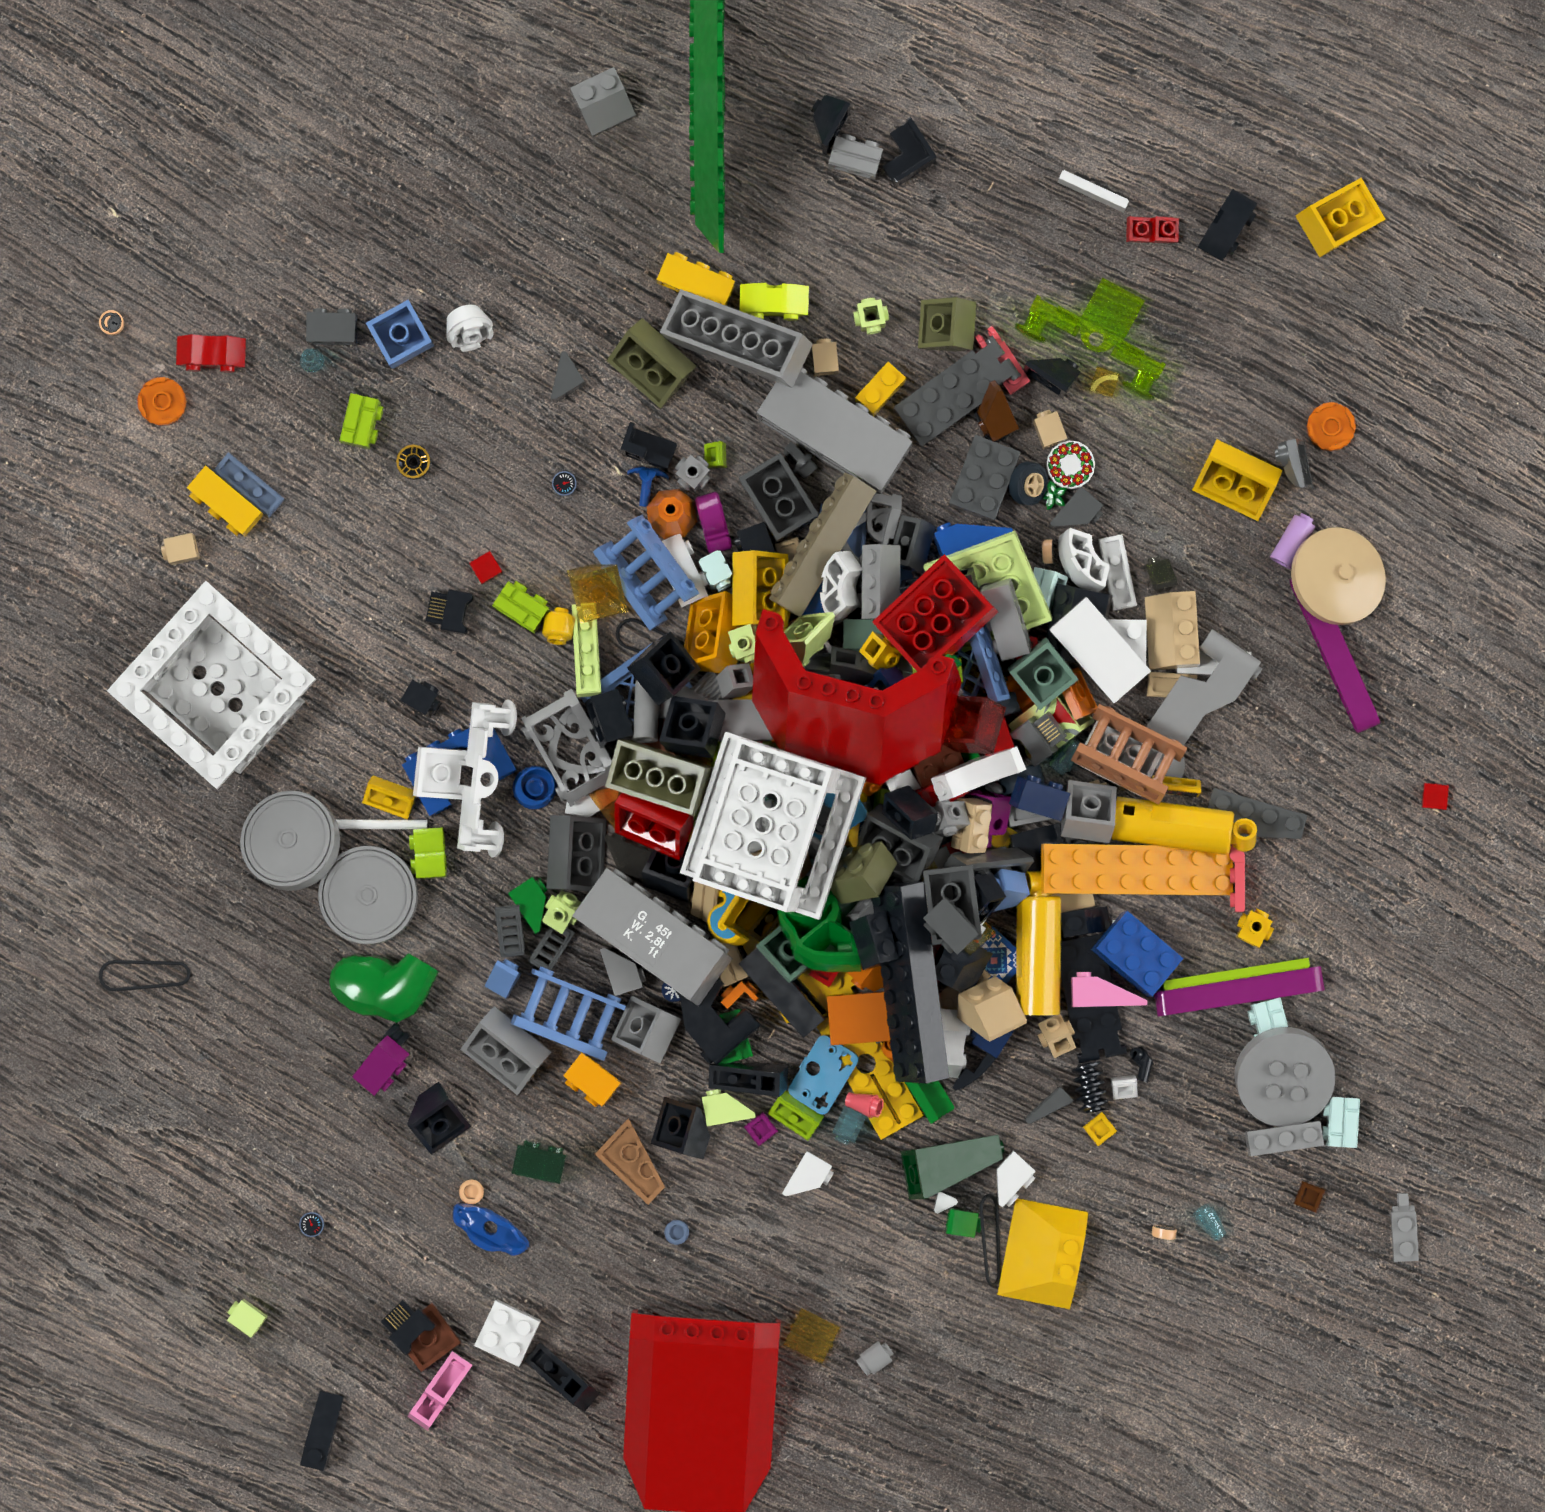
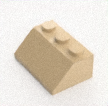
[1145,591,1200,670]

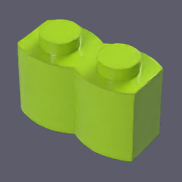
[409,827,447,879]

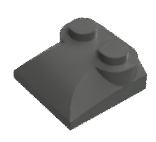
[1275,439,1314,490]

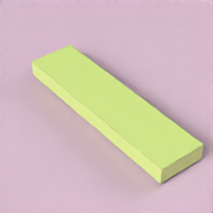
[572,603,601,697]

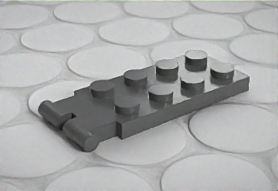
[894,336,1021,447]

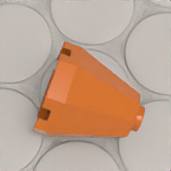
[647,489,697,540]

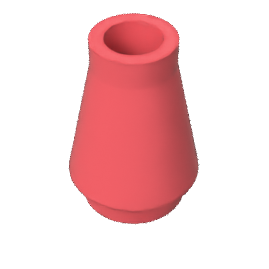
[845,1092,883,1118]

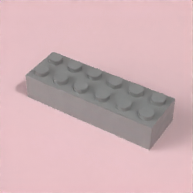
[660,289,813,388]

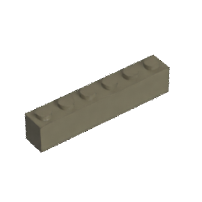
[769,473,876,617]

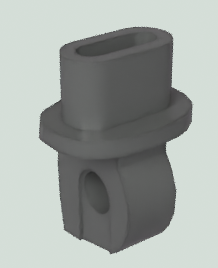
[784,442,818,479]

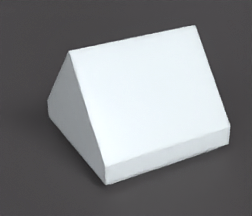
[1111,1075,1138,1100]
[934,1192,958,1214]

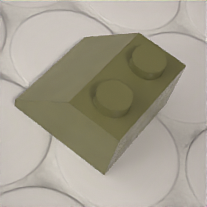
[918,297,976,351]

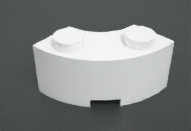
[1058,528,1110,592]
[662,534,709,608]
[820,551,862,621]
[941,1009,971,1078]

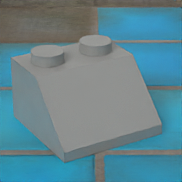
[570,67,636,137]
[1061,780,1117,843]
[611,995,681,1063]

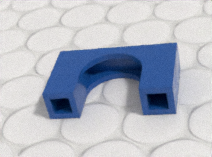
[402,723,517,817]

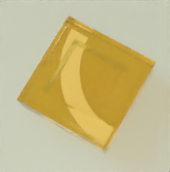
[1089,366,1120,398]

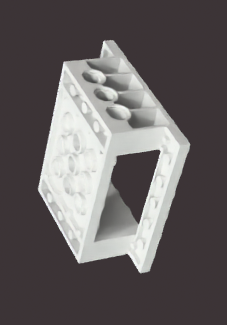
[107,581,316,789]
[680,732,866,920]

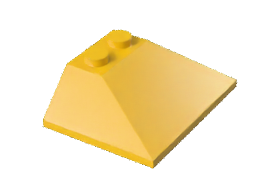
[997,1198,1088,1309]

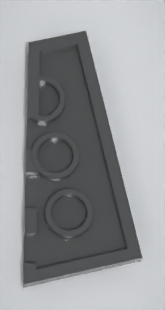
[1207,788,1308,839]

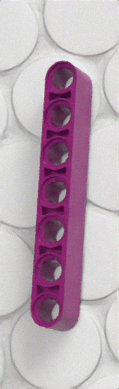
[1289,578,1380,734]
[1154,966,1325,1017]

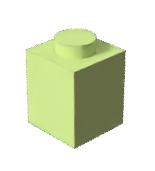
[227,1299,268,1337]

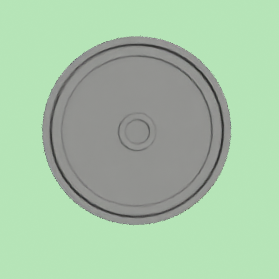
[240,791,340,891]
[318,846,418,944]
[1234,1027,1335,1127]

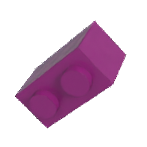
[352,1035,410,1096]

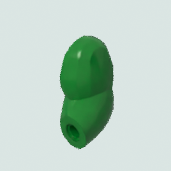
[777,876,862,972]

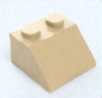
[957,976,1027,1042]

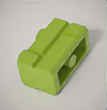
[339,393,384,449]
[492,581,550,634]

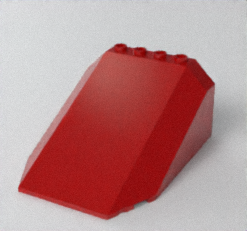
[623,1309,781,1512]

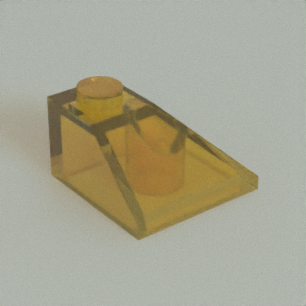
[566,564,628,623]

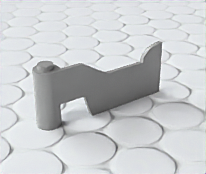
[1146,629,1263,778]

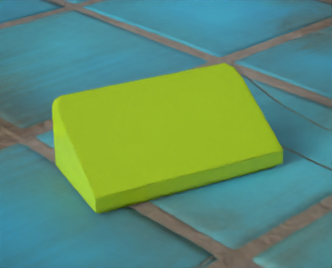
[767,1090,824,1141]

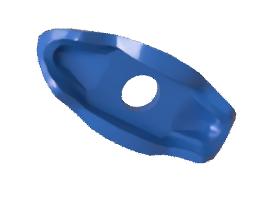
[453,1203,530,1256]

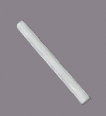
[336,819,428,829]

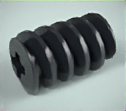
[1071,1061,1109,1113]

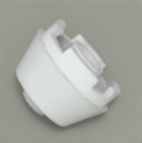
[446,305,493,352]

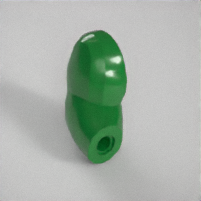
[329,953,439,1023]

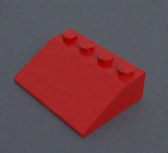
[872,554,998,671]

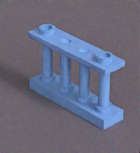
[593,515,699,631]
[510,966,626,1061]

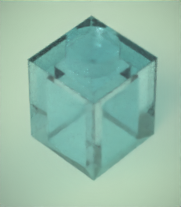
[832,1106,867,1145]

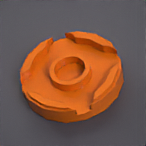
[137,377,187,426]
[1306,402,1356,451]

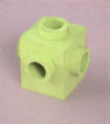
[853,298,889,334]
[728,624,757,664]
[542,890,582,934]

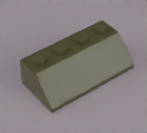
[605,740,714,815]

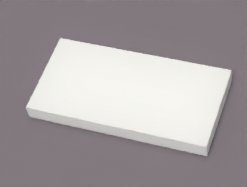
[1049,597,1151,703]

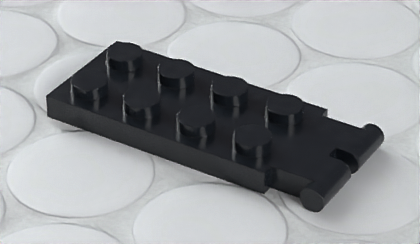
[1061,933,1127,1064]

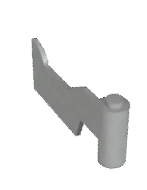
[633,681,773,743]

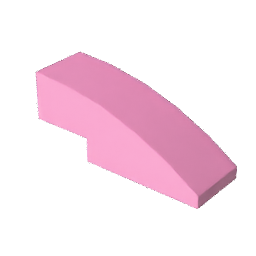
[408,1351,472,1431]

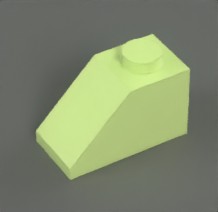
[702,1089,756,1126]

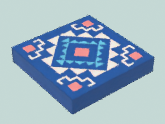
[977,926,1016,983]

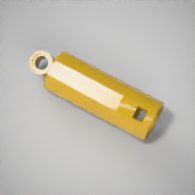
[1112,796,1257,855]
[1016,871,1061,1015]

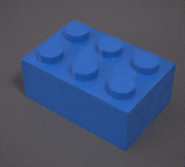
[1091,911,1184,997]

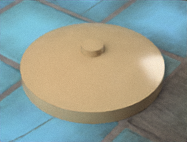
[1291,527,1386,625]

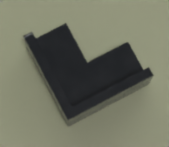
[882,117,937,188]
[620,422,677,471]

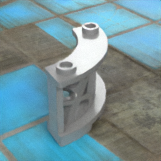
[841,493,902,579]
[521,689,612,807]

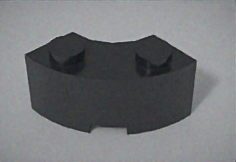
[1198,189,1258,262]

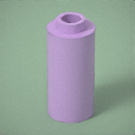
[1270,513,1315,569]

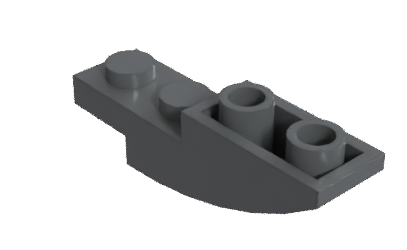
[805,647,903,686]

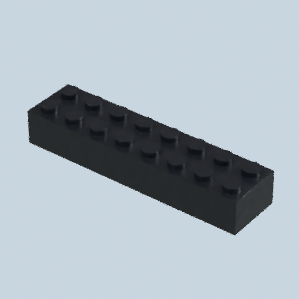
[871,882,949,1083]

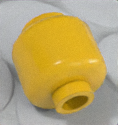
[542,607,575,645]

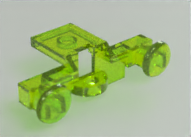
[1015,277,1166,401]

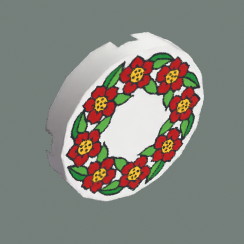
[1046,440,1095,490]

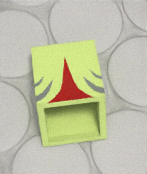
[1008,693,1095,759]

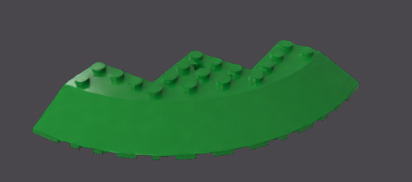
[689,0,725,253]

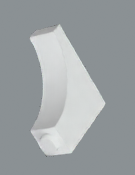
[931,746,1026,801]

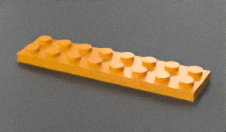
[1041,844,1233,896]

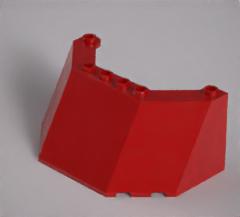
[752,609,962,786]

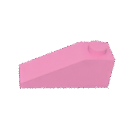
[1071,972,1147,1007]

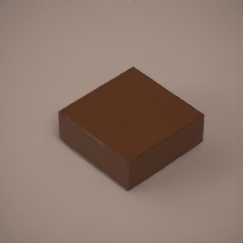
[1293,1181,1326,1213]

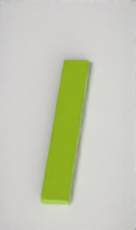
[1162,958,1310,991]

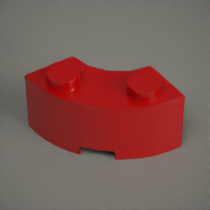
[176,334,246,373]

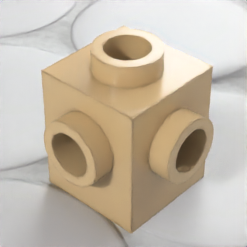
[1038,1014,1076,1058]

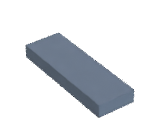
[213,452,285,518]

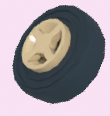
[1009,461,1048,506]

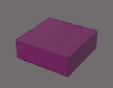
[744,1112,778,1146]

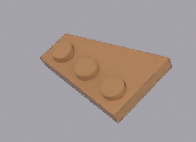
[595,1118,665,1205]

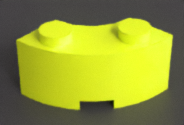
[739,283,809,321]

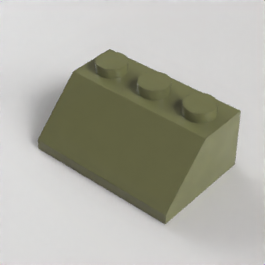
[606,318,697,409]

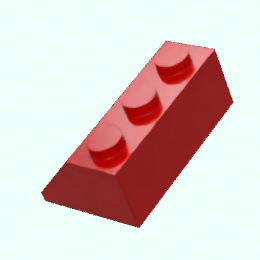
[615,792,694,861]

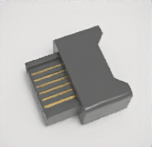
[1010,712,1067,767]

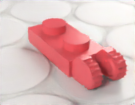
[974,326,1030,395]
[1230,845,1245,913]

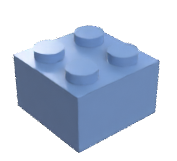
[366,300,434,369]

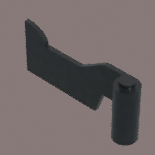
[622,953,761,1065]

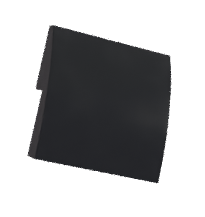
[1009,823,1065,871]

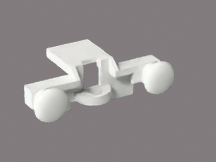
[413,700,517,857]

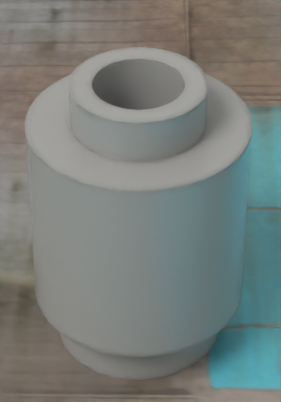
[856,1341,894,1376]

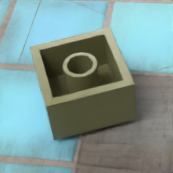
[830,842,897,904]

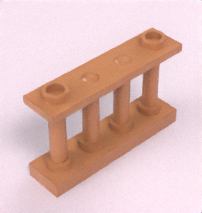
[1071,704,1187,805]

